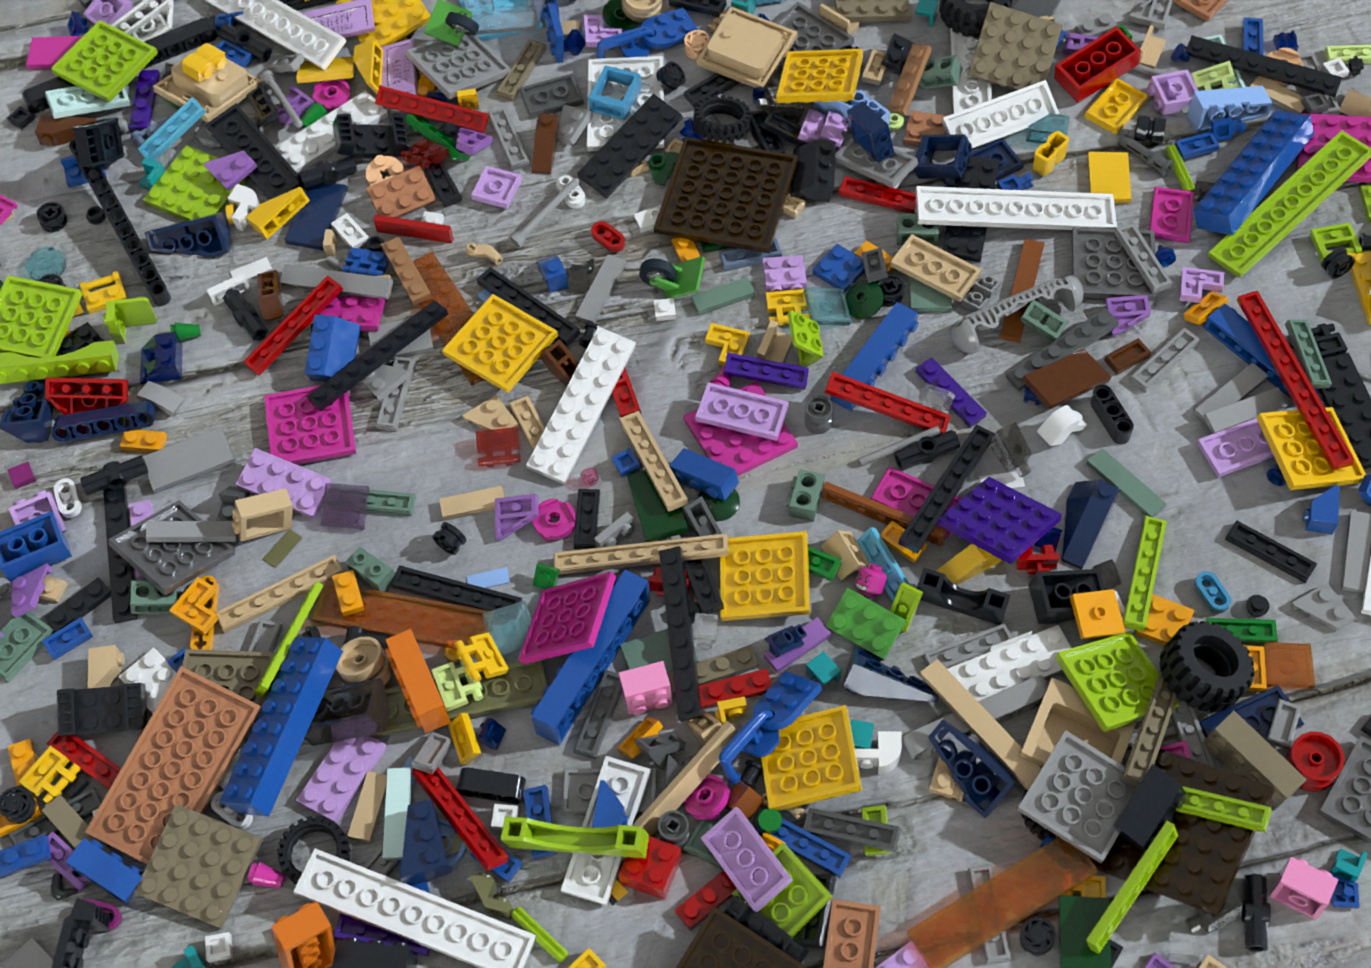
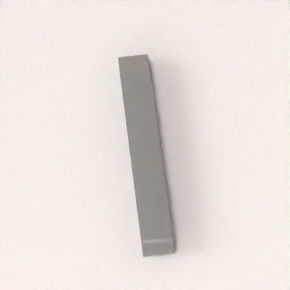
[902,675,1048,761]

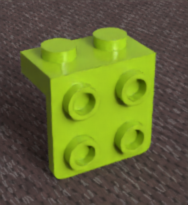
[103,297,157,344]
[788,310,824,368]

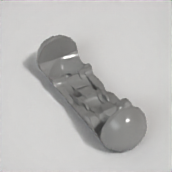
[950,275,1084,353]

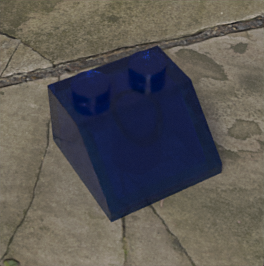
[140,332,183,384]

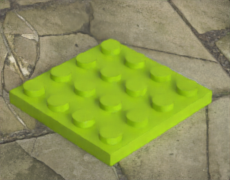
[51,20,158,103]
[143,145,249,221]
[0,275,83,358]
[1055,632,1180,732]

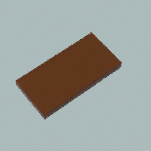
[1022,349,1111,409]

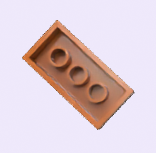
[384,629,451,734]
[271,901,335,968]

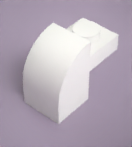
[228,184,260,231]
[1037,405,1087,446]
[855,731,902,775]

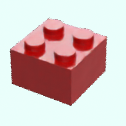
[618,836,682,900]

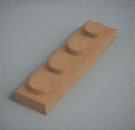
[887,44,932,116]
[381,237,432,306]

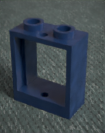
[847,102,895,163]
[913,134,972,179]

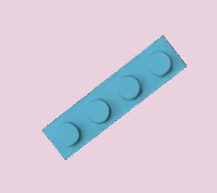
[138,97,206,160]
[857,527,911,602]

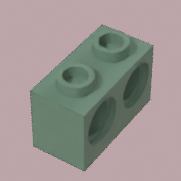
[919,55,963,90]
[897,213,939,246]
[1019,300,1069,342]
[786,469,825,521]
[345,546,395,597]
[130,579,177,614]

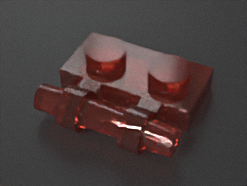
[400,138,450,168]
[476,427,521,468]

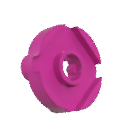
[313,79,352,113]
[532,499,576,542]
[684,774,731,821]

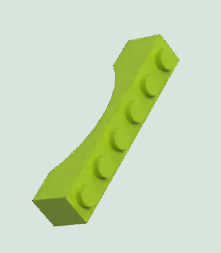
[0,340,119,384]
[501,816,649,859]

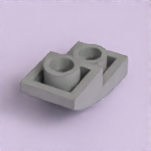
[961,273,1001,312]
[136,381,185,416]

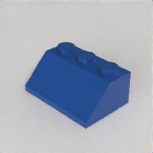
[305,314,361,382]
[0,510,72,582]

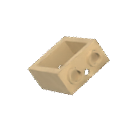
[232,488,293,541]

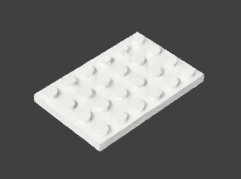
[587,56,664,152]

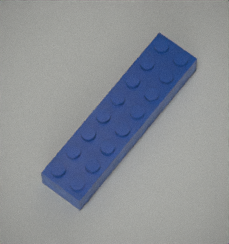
[1193,110,1314,235]
[531,570,651,746]
[219,637,343,817]

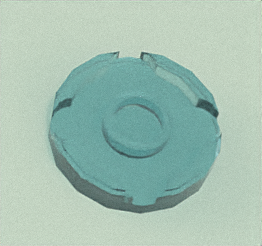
[25,247,66,281]

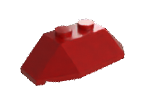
[45,378,128,415]

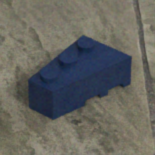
[400,798,452,886]

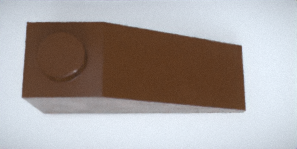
[532,113,559,174]
[35,115,96,146]
[257,270,284,320]
[539,339,579,386]

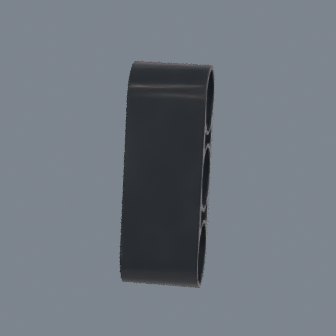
[1090,384,1134,444]
[456,767,526,804]

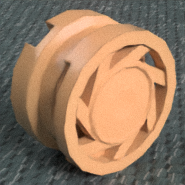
[684,30,710,60]

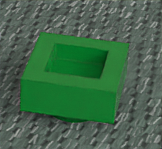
[532,563,560,589]

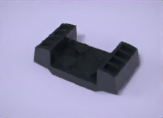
[332,113,410,159]
[72,117,125,167]
[56,683,148,737]
[724,895,810,963]
[52,898,110,968]

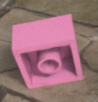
[619,661,672,715]
[1269,857,1338,920]

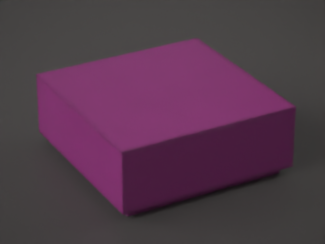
[8,461,36,489]

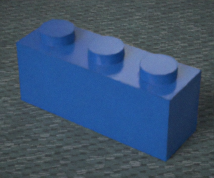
[669,448,739,501]
[66,838,143,905]

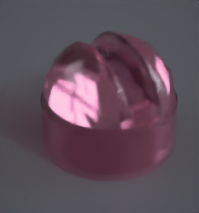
[580,468,599,486]

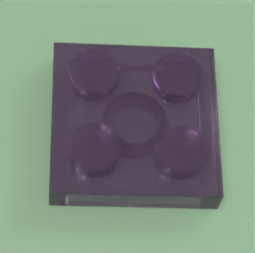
[321,483,369,530]

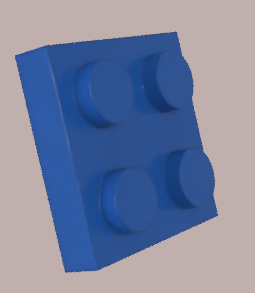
[812,243,865,294]

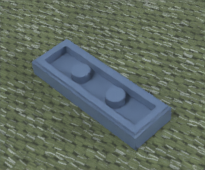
[719,238,782,272]

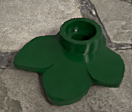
[648,151,679,186]

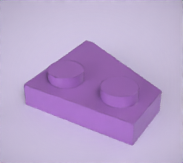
[276,85,314,126]
[456,127,493,155]
[203,150,258,191]
[1105,295,1151,338]
[495,494,539,541]
[11,564,52,618]

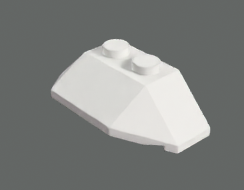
[111,0,174,42]

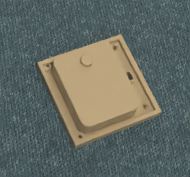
[696,6,798,91]
[153,51,262,123]
[1019,678,1137,767]

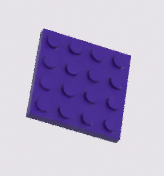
[937,477,1062,564]

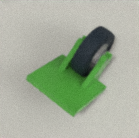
[424,0,479,47]
[639,256,705,299]

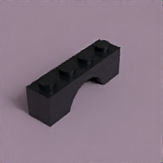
[917,568,1010,625]

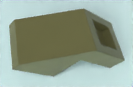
[470,872,513,920]

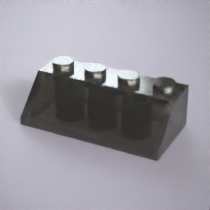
[304,678,390,746]

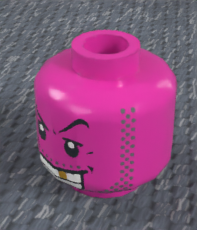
[855,563,887,598]

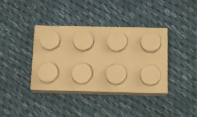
[890,234,982,302]

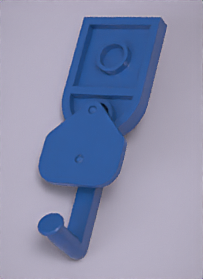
[532,0,564,63]
[596,7,698,59]
[719,671,822,785]

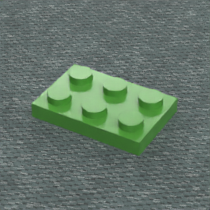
[826,587,907,660]

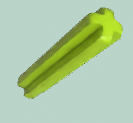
[1165,144,1195,192]
[511,906,568,963]

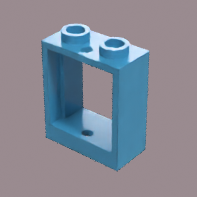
[588,65,642,120]

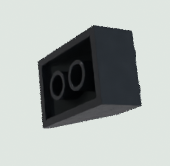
[1028,569,1105,624]

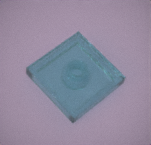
[803,287,851,326]
[482,601,532,655]

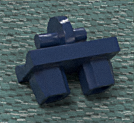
[765,624,807,658]

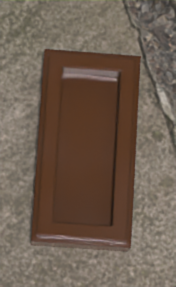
[1104,338,1152,375]

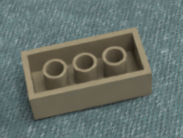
[1202,711,1307,811]

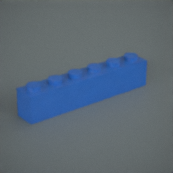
[830,302,919,412]
[1204,303,1319,399]

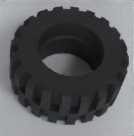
[939,0,1012,38]
[1159,621,1255,712]

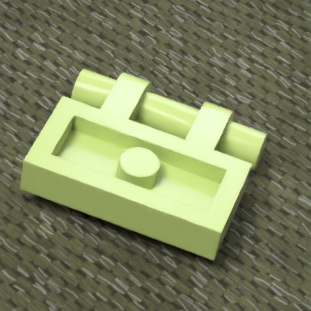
[1192,61,1238,91]
[432,660,483,712]

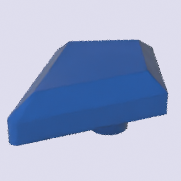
[1330,873,1360,909]

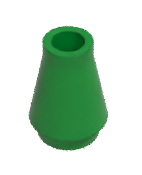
[301,101,327,128]
[170,322,201,342]

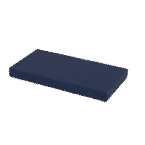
[941,138,1024,188]
[284,183,348,250]
[1199,685,1304,764]

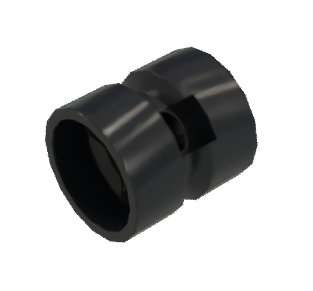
[1134,115,1166,144]

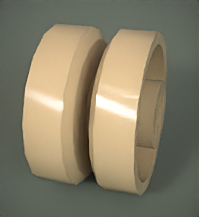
[622,0,662,23]
[336,637,393,695]

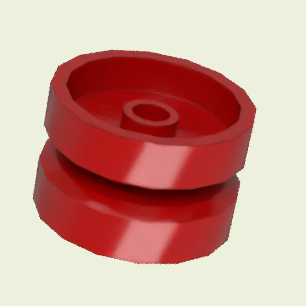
[1285,731,1345,792]

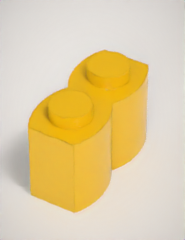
[181,43,227,82]
[1032,131,1069,176]

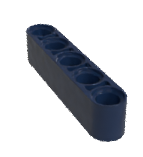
[52,401,156,442]

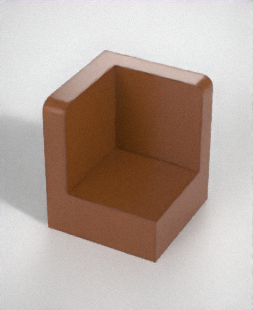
[726,781,765,820]

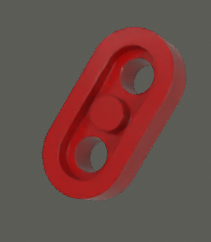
[591,221,625,252]

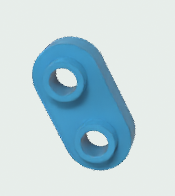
[1194,571,1231,613]

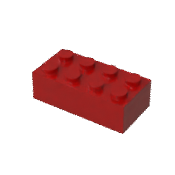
[1054,26,1141,103]

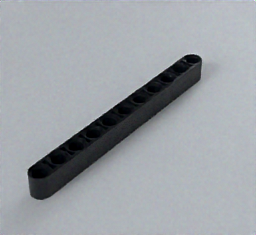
[22,17,218,113]
[69,139,171,306]

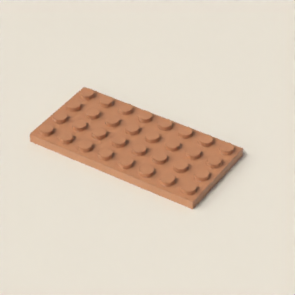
[85,666,262,864]

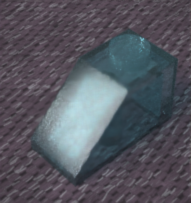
[1026,113,1070,144]

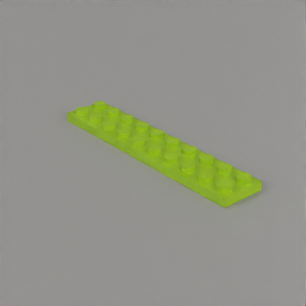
[1208,130,1371,278]

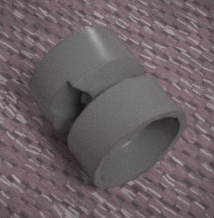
[805,395,833,434]
[658,810,690,849]

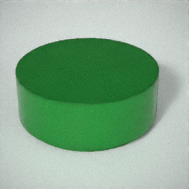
[758,808,782,834]

